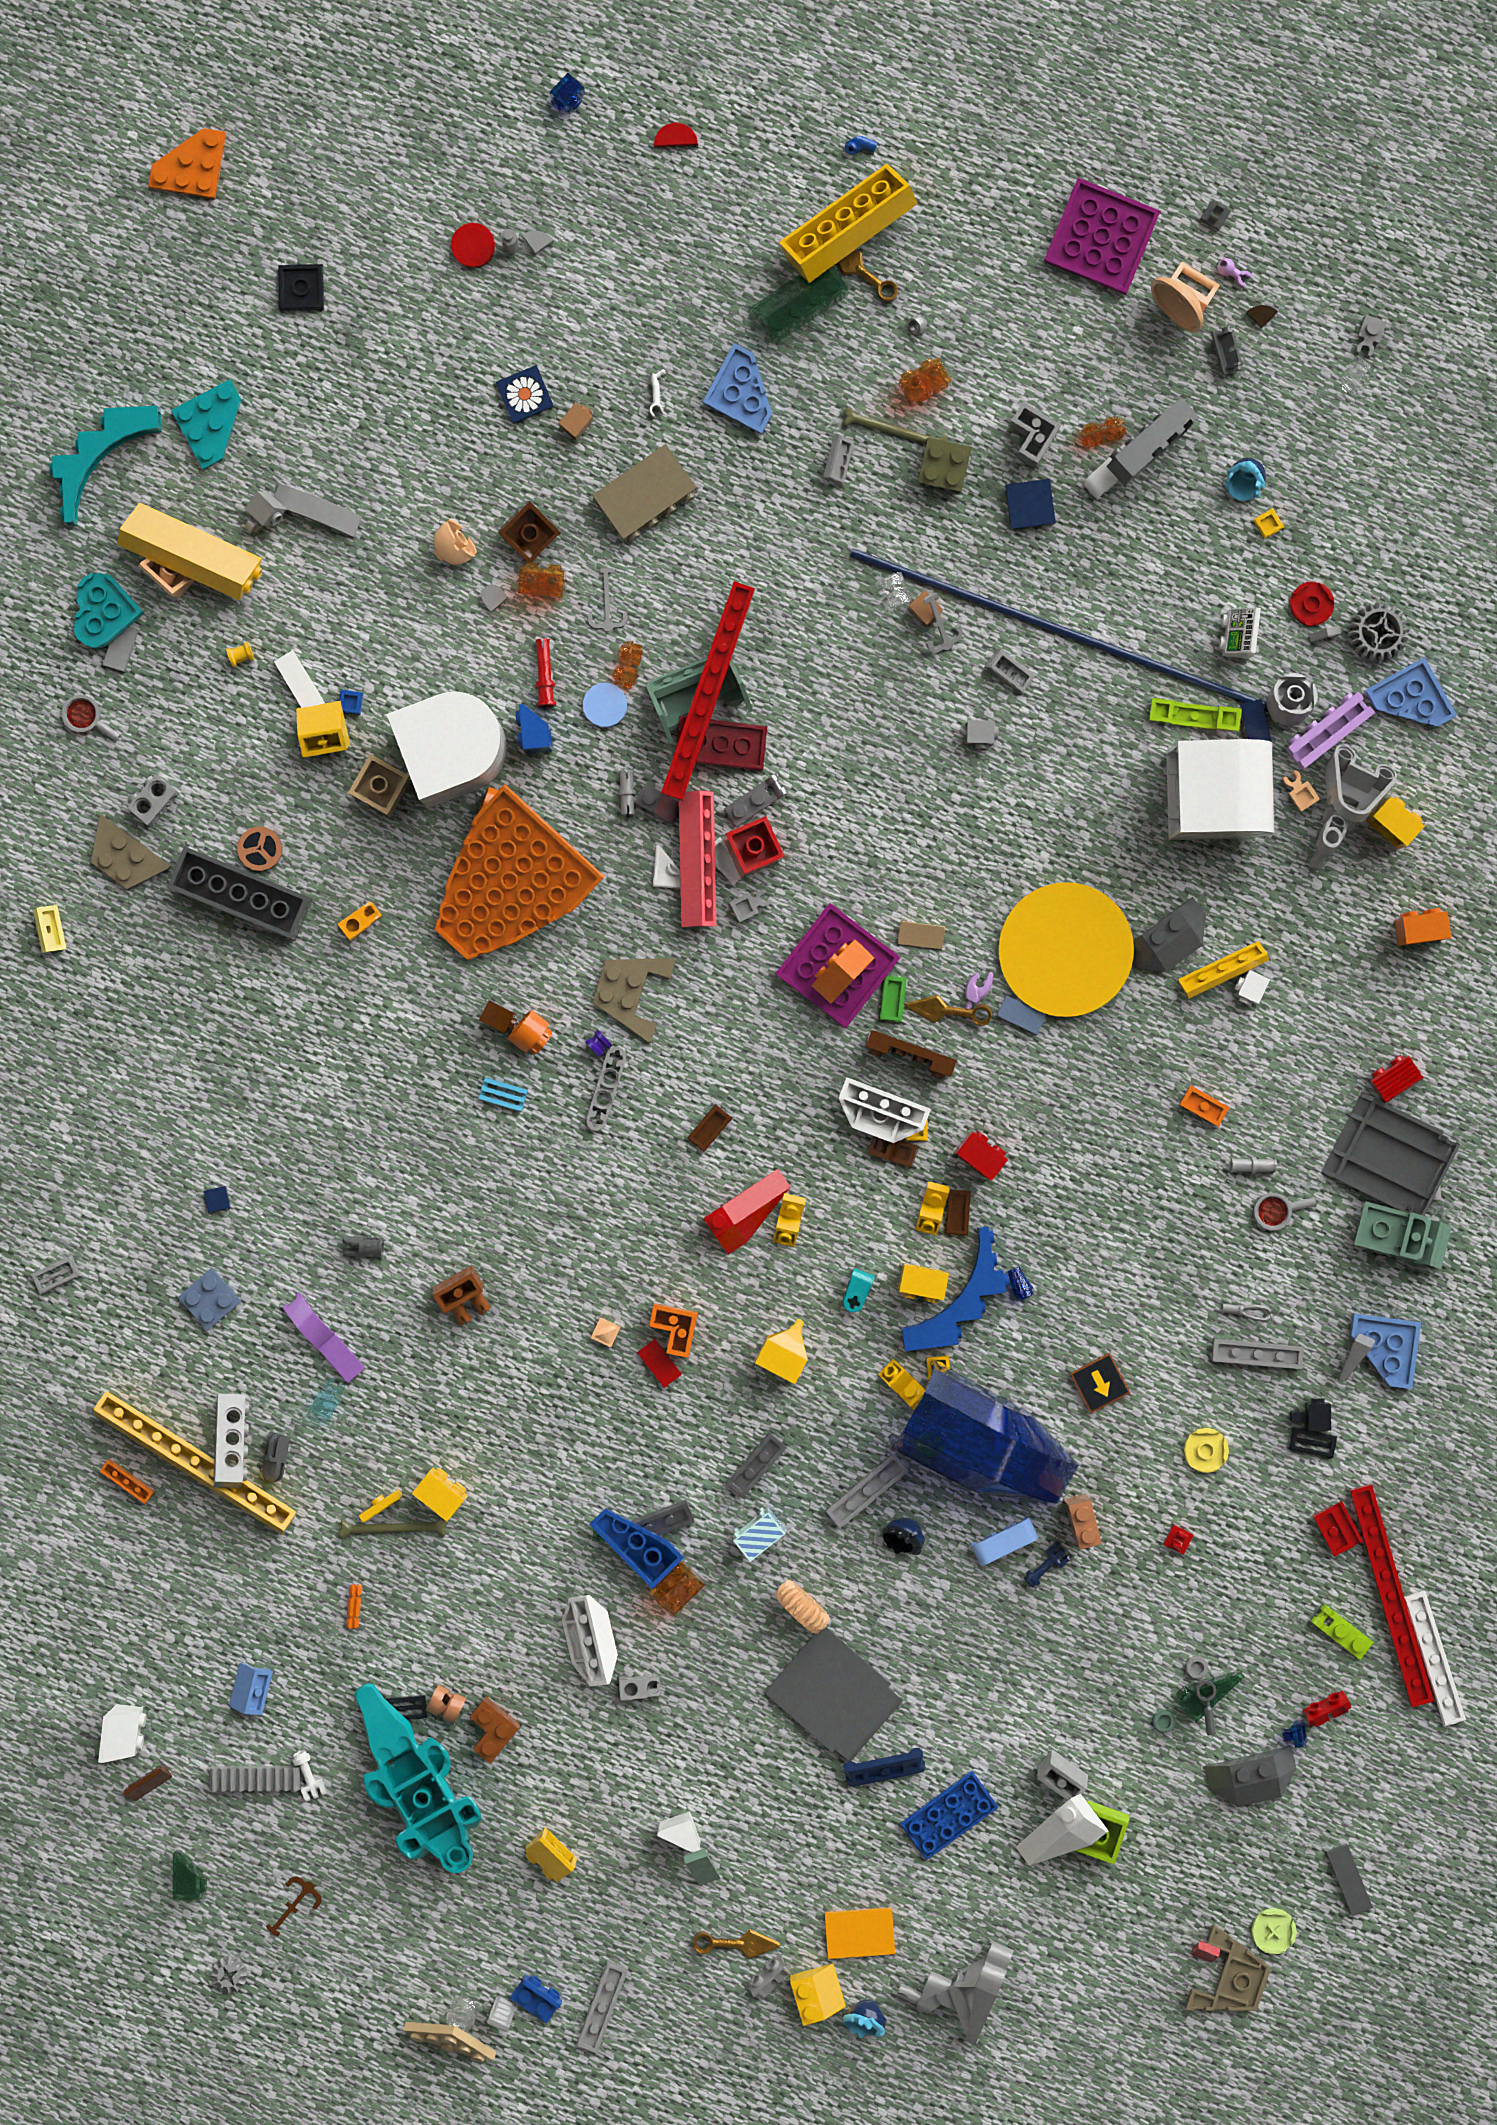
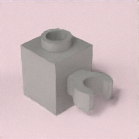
[245,491,287,533]

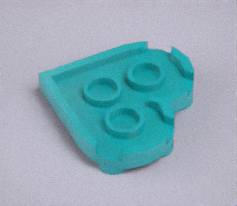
[73,573,145,650]

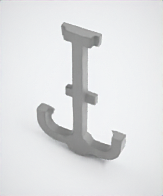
[588,568,628,632]
[923,592,963,653]

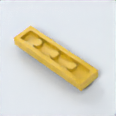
[1178,941,1269,999]

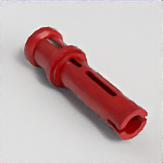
[535,638,556,708]

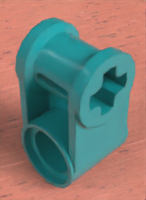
[842,1268,875,1312]

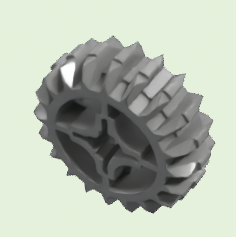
[1348,602,1410,663]

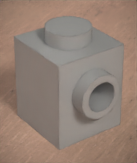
[966,720,999,749]

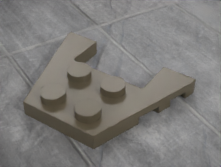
[593,958,676,1042]
[1185,1924,1271,2011]

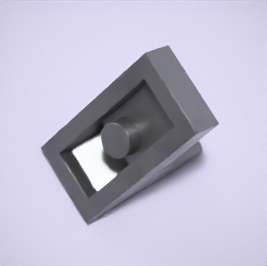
[634,783,679,825]

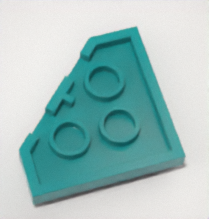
[171,379,242,470]

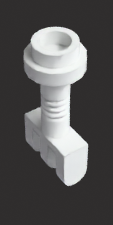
[292,1750,327,1802]

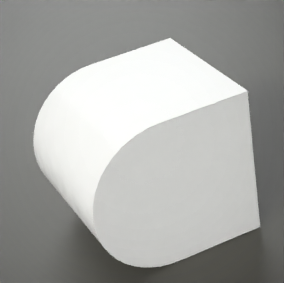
[387,692,507,808]
[1166,739,1274,840]

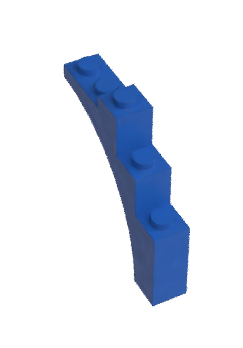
[901,1226,1009,1351]

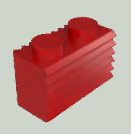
[1368,1055,1424,1103]

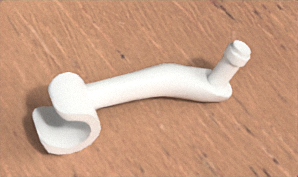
[650,369,666,418]

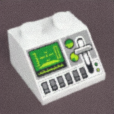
[1219,608,1261,659]

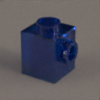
[550,73,585,113]

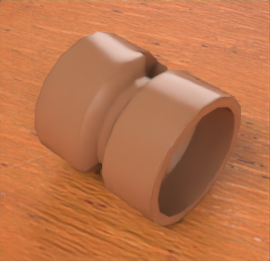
[425,1684,466,1725]

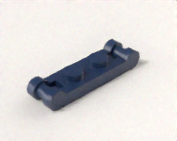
[843,1748,926,1787]

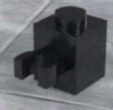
[1290,1398,1331,1431]

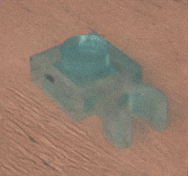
[309,1378,345,1420]

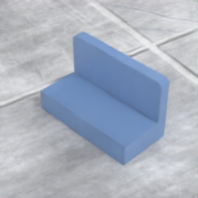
[229,1663,273,1715]

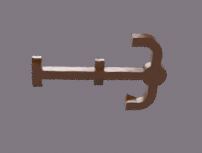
[266,1876,322,1937]

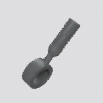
[1195,1679,1216,1735]

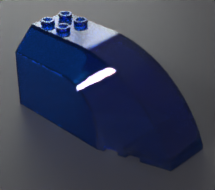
[889,1360,1079,1504]

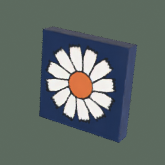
[496,365,554,424]

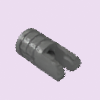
[342,1236,384,1258]

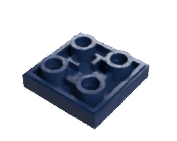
[1005,479,1056,530]

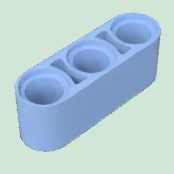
[970,1517,1039,1566]

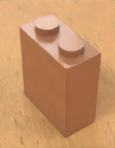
[1063,1494,1102,1550]

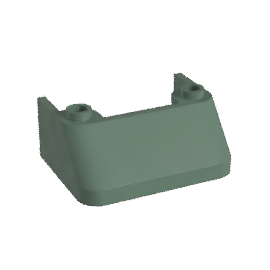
[646,658,753,744]

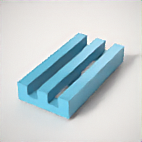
[478,1077,528,1111]

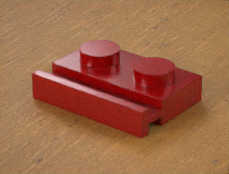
[1312,1501,1363,1557]

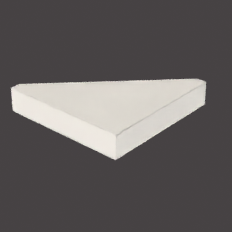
[653,845,681,889]

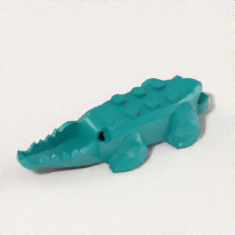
[354,1683,481,1873]

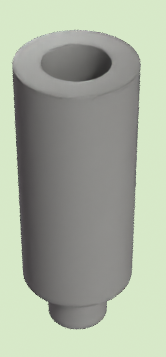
[501,229,519,254]

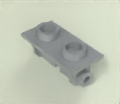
[747,1954,792,2000]

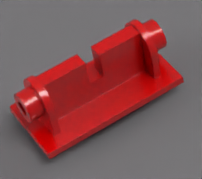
[1303,1690,1352,1728]

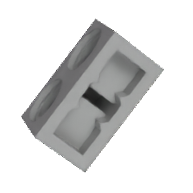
[127,774,180,827]

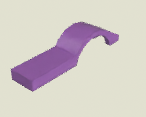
[282,1292,365,1383]

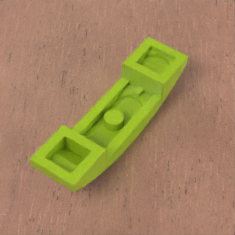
[1149,698,1242,731]

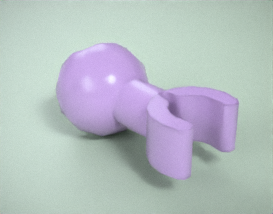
[1217,258,1252,288]

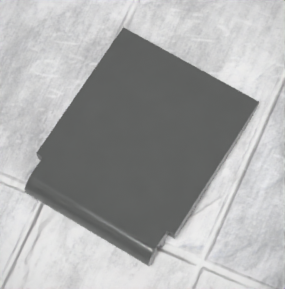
[1322,1092,1460,1216]
[764,1627,903,1761]

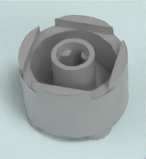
[1267,673,1318,725]

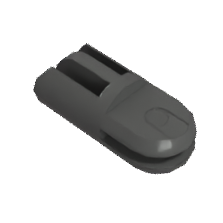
[262,1432,290,1482]

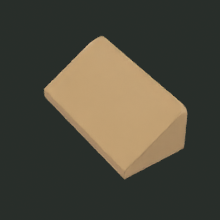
[898,921,945,949]

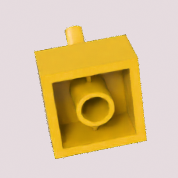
[755,1319,807,1384]

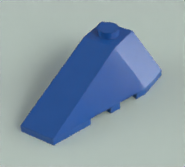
[589,1508,684,1589]

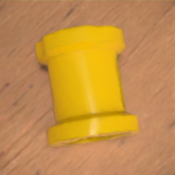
[226,641,255,668]

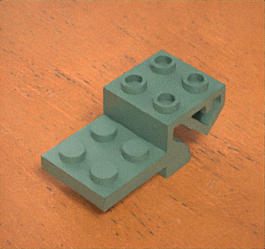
[1353,1201,1452,1271]

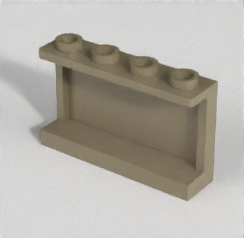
[592,444,697,542]

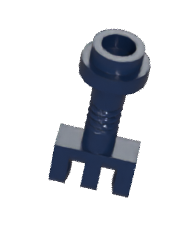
[1024,1541,1071,1588]

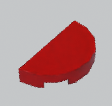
[654,122,698,148]

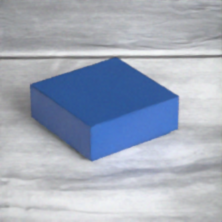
[339,689,364,715]

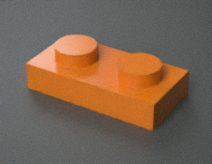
[1179,1085,1230,1127]

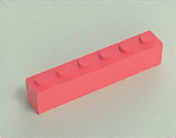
[678,790,716,928]

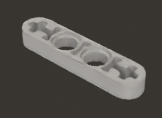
[586,1047,626,1131]

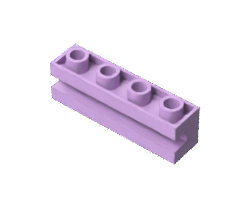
[1285,692,1375,770]

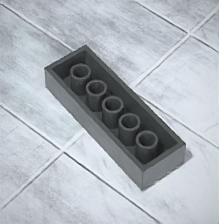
[167,846,313,940]

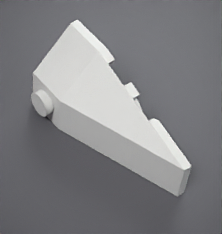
[1016,1794,1108,1866]

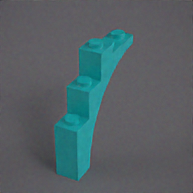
[49,405,162,526]

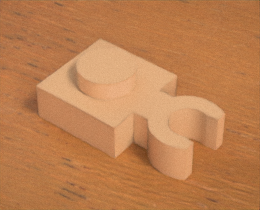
[1282,770,1320,812]

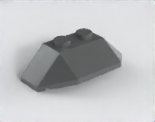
[1132,897,1206,972]
[1204,1746,1296,1807]

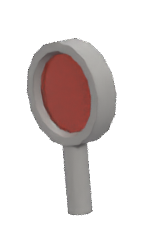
[62,695,121,742]
[1253,1193,1317,1230]

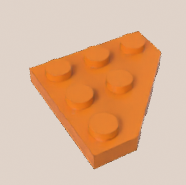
[148,128,226,199]

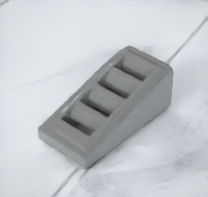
[984,649,1035,694]
[1339,1333,1375,1381]
[487,1996,517,2032]

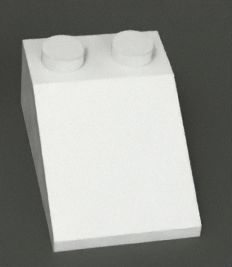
[98,1704,146,1763]

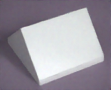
[657,1811,701,1853]

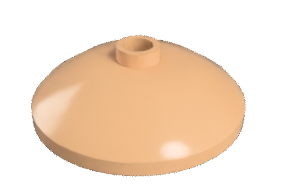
[1151,277,1204,333]

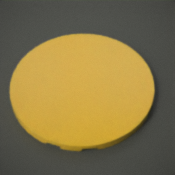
[999,882,1134,1017]

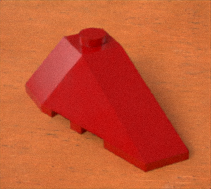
[703,1169,790,1255]

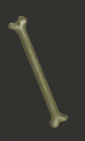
[843,408,948,444]
[338,1518,448,1539]

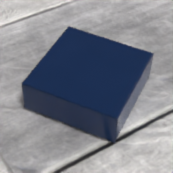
[204,1186,231,1213]

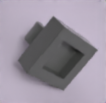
[1200,199,1231,231]

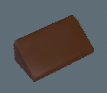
[123,1764,172,1801]

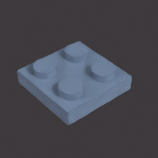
[178,1267,241,1331]

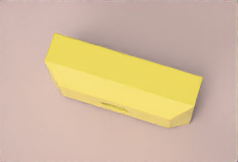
[33,905,66,953]

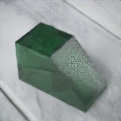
[173,1850,207,1900]

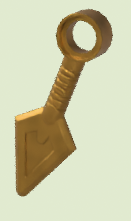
[836,250,898,303]
[905,995,992,1026]
[693,1929,781,1959]

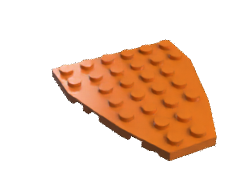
[434,784,605,960]

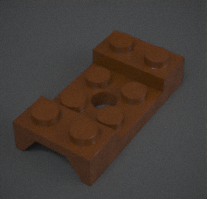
[864,1030,957,1080]

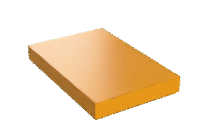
[825,1907,895,1959]

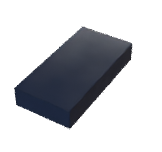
[1239,698,1272,742]

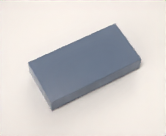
[997,995,1047,1035]

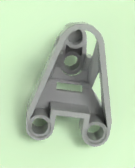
[1309,745,1397,869]
[896,1941,1014,2045]

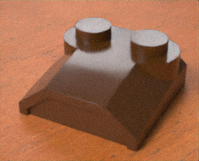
[497,501,561,565]

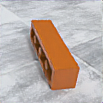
[100,1459,155,1504]

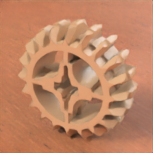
[775,1580,830,1634]

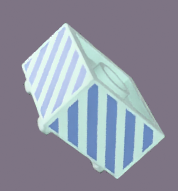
[733,1507,786,1562]

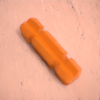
[346,1584,362,1629]

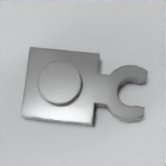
[1356,315,1387,358]
[729,889,772,923]

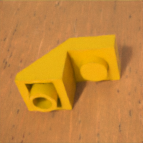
[915,1181,950,1236]
[773,1193,806,1247]
[878,1358,930,1411]

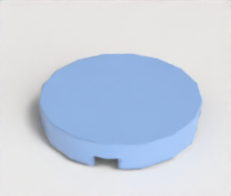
[583,683,627,727]

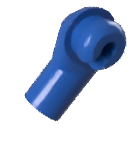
[845,135,878,155]

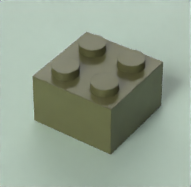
[918,437,972,492]

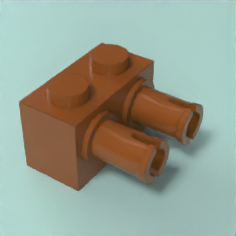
[433,1265,491,1326]

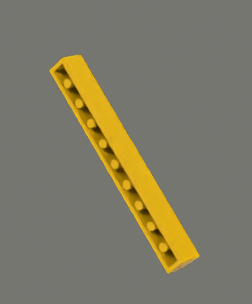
[93,1391,296,1535]

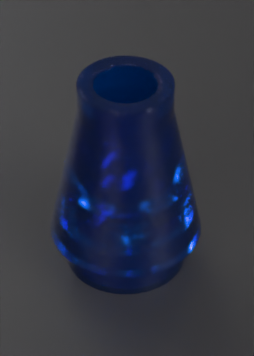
[1008,1266,1034,1301]

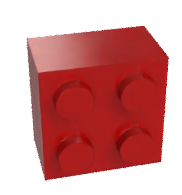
[722,816,785,879]
[953,1131,1008,1181]

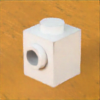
[1234,970,1270,1006]

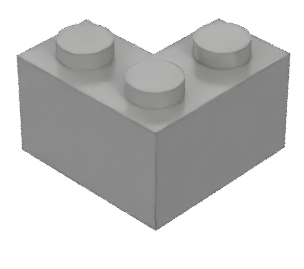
[1009,402,1061,468]

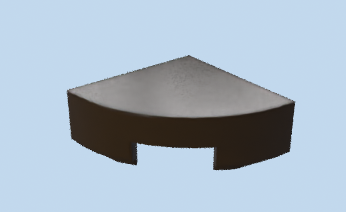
[1246,305,1278,329]

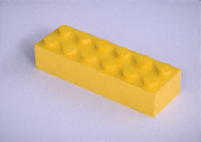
[779,164,918,283]

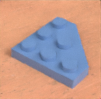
[703,343,772,435]
[1365,657,1457,727]
[1350,1313,1421,1389]

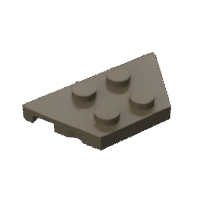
[91,814,171,890]

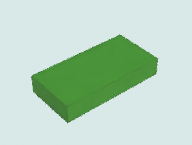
[879,976,907,1022]

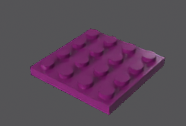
[1044,177,1160,295]
[775,903,901,1028]

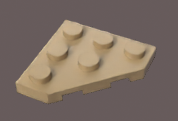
[403,2022,496,2063]

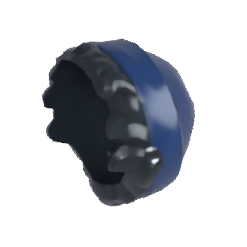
[882,1518,925,1555]

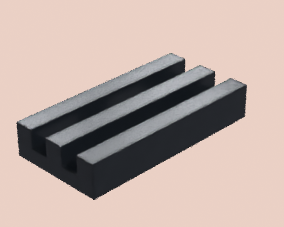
[1288,1427,1338,1458]
[384,1695,428,1720]

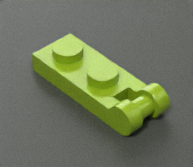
[1311,1604,1374,1660]

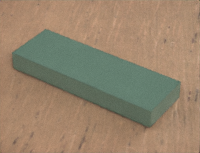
[683,1849,720,1886]

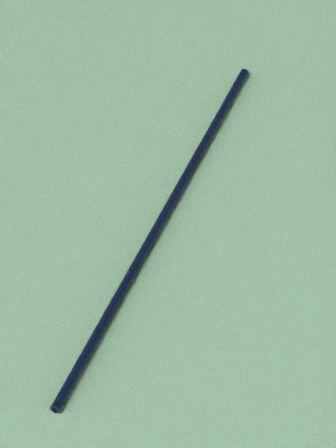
[850,548,1269,712]

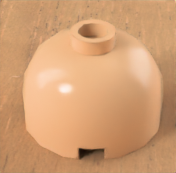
[434,519,477,565]

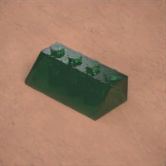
[750,267,849,345]

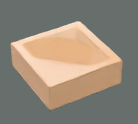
[591,1317,620,1347]

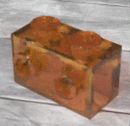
[898,358,952,407]
[518,562,566,598]
[649,1561,706,1616]

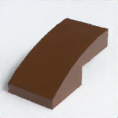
[867,1136,919,1168]

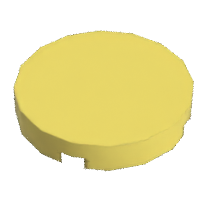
[1183,1428,1229,1473]

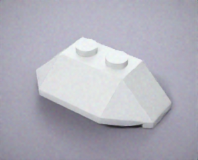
[839,1077,931,1143]
[562,1595,618,1686]

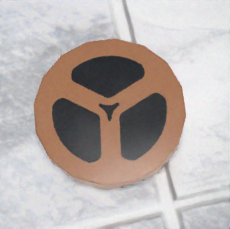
[237,826,283,871]

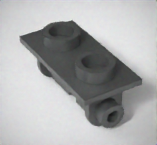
[1211,326,1243,375]

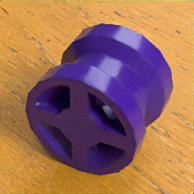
[585,1029,613,1057]

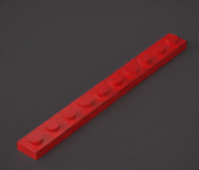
[661,581,755,801]
[1349,1484,1434,1707]

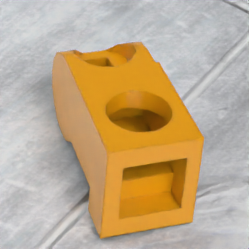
[338,901,382,942]

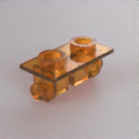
[1078,416,1127,448]
[613,641,643,689]

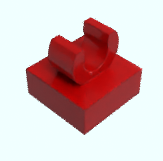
[1163,1524,1194,1555]

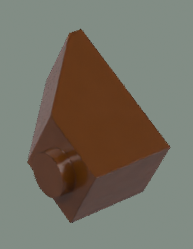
[479,1000,517,1034]

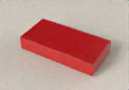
[637,1339,682,1388]

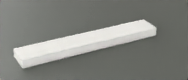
[1404,1591,1466,1727]

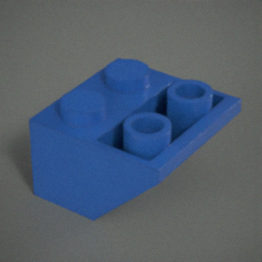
[515,704,553,754]

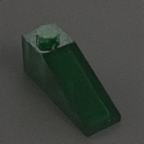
[1175,1670,1245,1723]

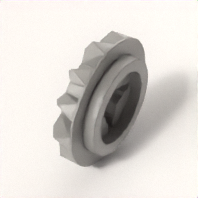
[211,1956,247,1994]

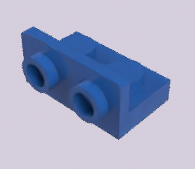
[510,1974,562,2024]

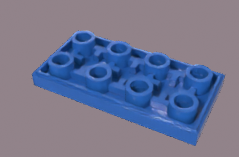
[900,1770,999,1861]

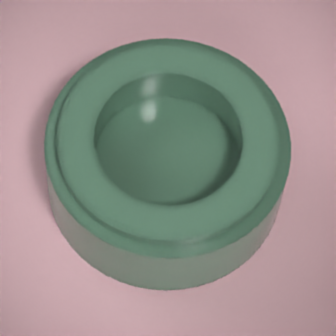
[1152,1709,1176,1733]

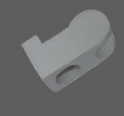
[618,1675,661,1700]

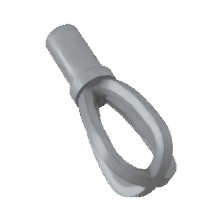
[1222,1304,1271,1322]

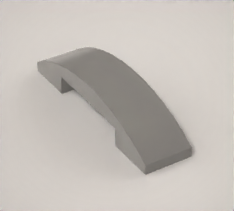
[274,484,362,537]

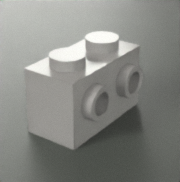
[1037,1750,1088,1800]

